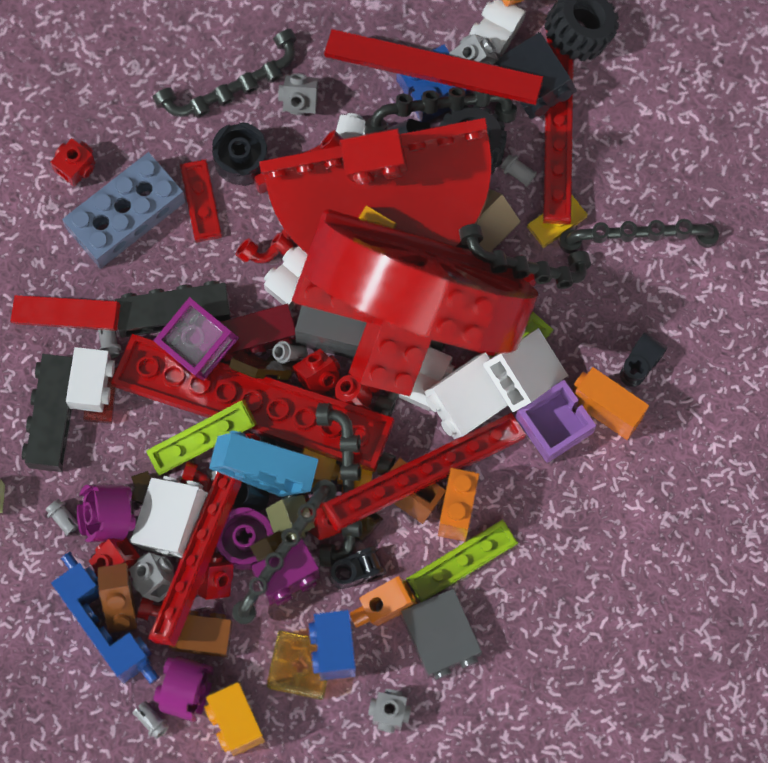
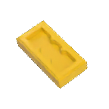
[527,195,588,248]

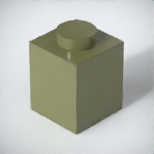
[266,495,315,543]

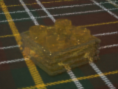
[267,630,328,700]

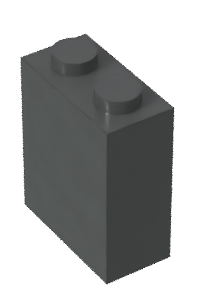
[295,305,367,359]
[400,589,482,680]

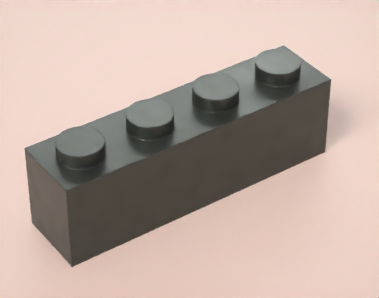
[114,281,231,338]
[22,354,73,472]

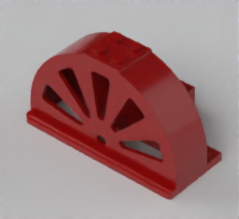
[259,118,491,268]
[292,209,538,397]

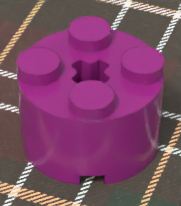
[77,484,136,542]
[217,507,273,570]
[154,656,214,722]

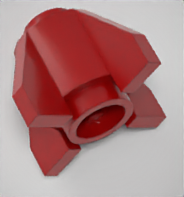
[335,373,380,410]

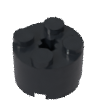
[212,122,268,186]

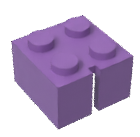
[515,380,596,463]

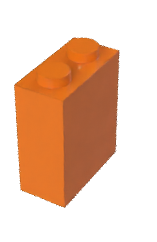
[572,367,649,440]
[438,468,479,542]

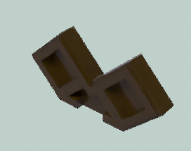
[229,350,298,380]

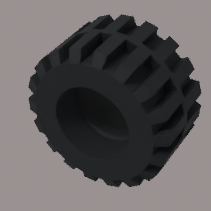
[544,0,619,61]
[439,105,507,174]

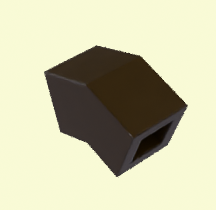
[131,471,151,505]
[355,512,383,544]
[250,530,283,562]

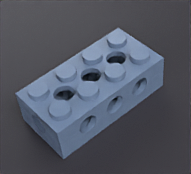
[62,152,186,269]

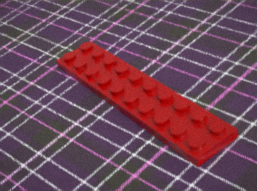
[111,334,394,473]

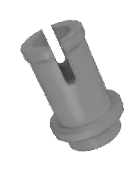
[501,155,537,187]
[98,330,121,359]
[272,341,308,363]
[46,499,79,536]
[132,701,169,739]

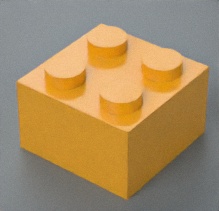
[204,682,265,757]

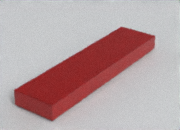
[10,295,121,331]

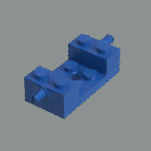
[51,552,160,684]

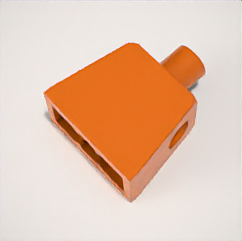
[349,576,418,628]

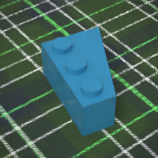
[209,431,319,497]

